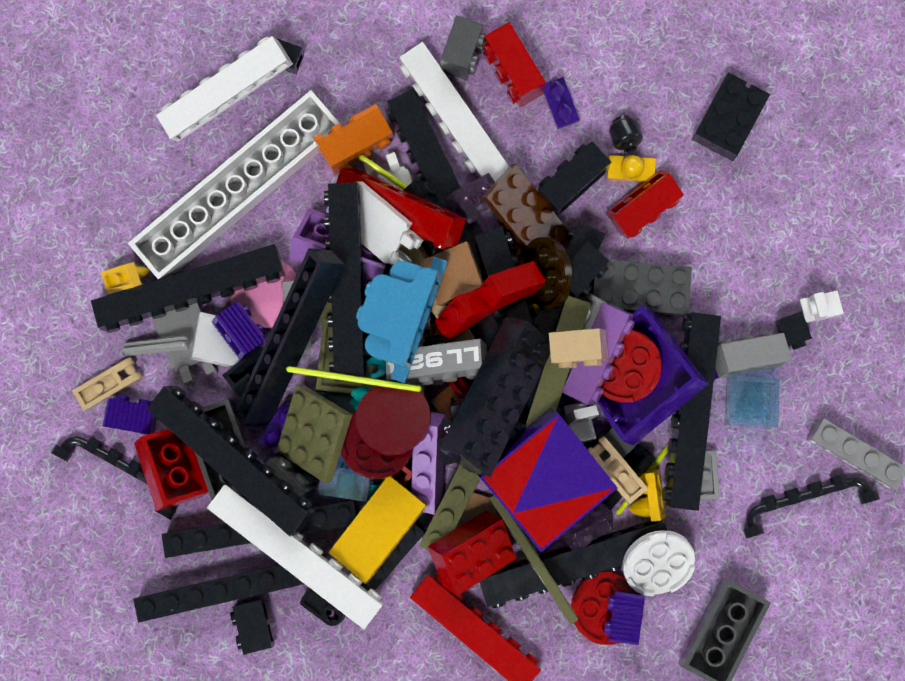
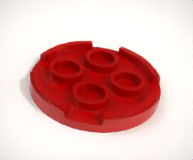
[601,330,663,403]
[571,572,643,645]

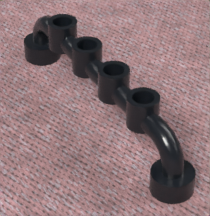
[51,436,176,520]
[743,474,880,539]

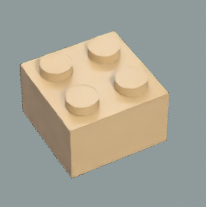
[549,328,609,369]

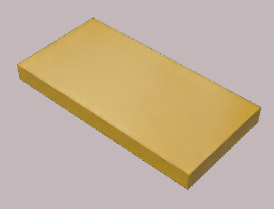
[328,476,427,584]

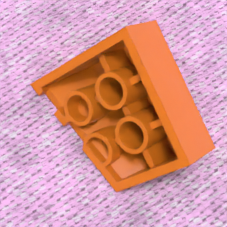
[313,104,394,176]

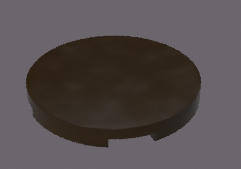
[523,237,572,310]

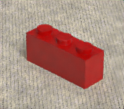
[605,170,684,239]

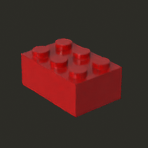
[483,22,546,108]
[134,429,209,512]
[428,510,517,596]

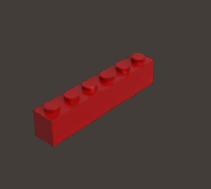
[336,167,466,250]
[410,574,541,681]

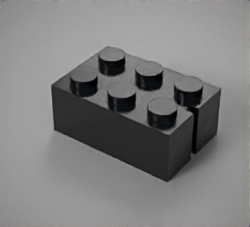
[691,72,770,161]
[537,141,612,217]

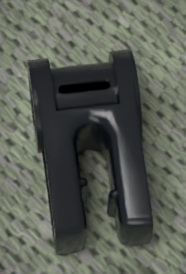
[300,589,346,626]

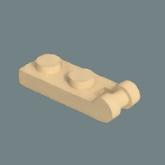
[72,357,143,412]
[587,436,648,504]

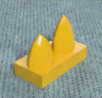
[100,262,150,294]
[628,469,666,522]

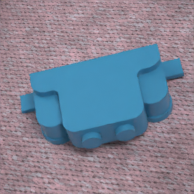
[356,257,448,384]

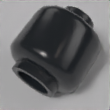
[609,115,643,152]

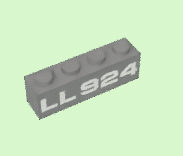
[386,339,487,385]
[806,418,905,490]

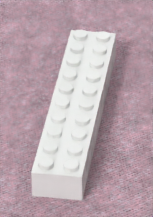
[128,90,340,280]

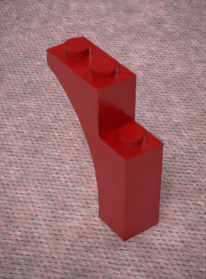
[435,261,546,342]

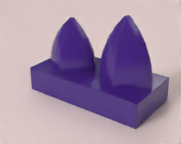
[544,77,580,130]
[257,402,290,455]

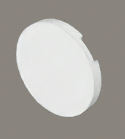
[623,530,695,596]

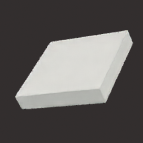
[191,312,240,368]

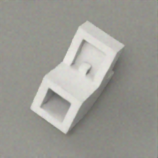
[800,290,844,323]
[561,402,599,444]

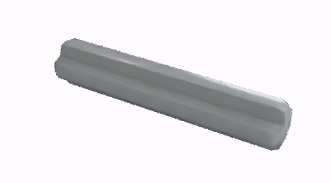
[123,336,190,356]

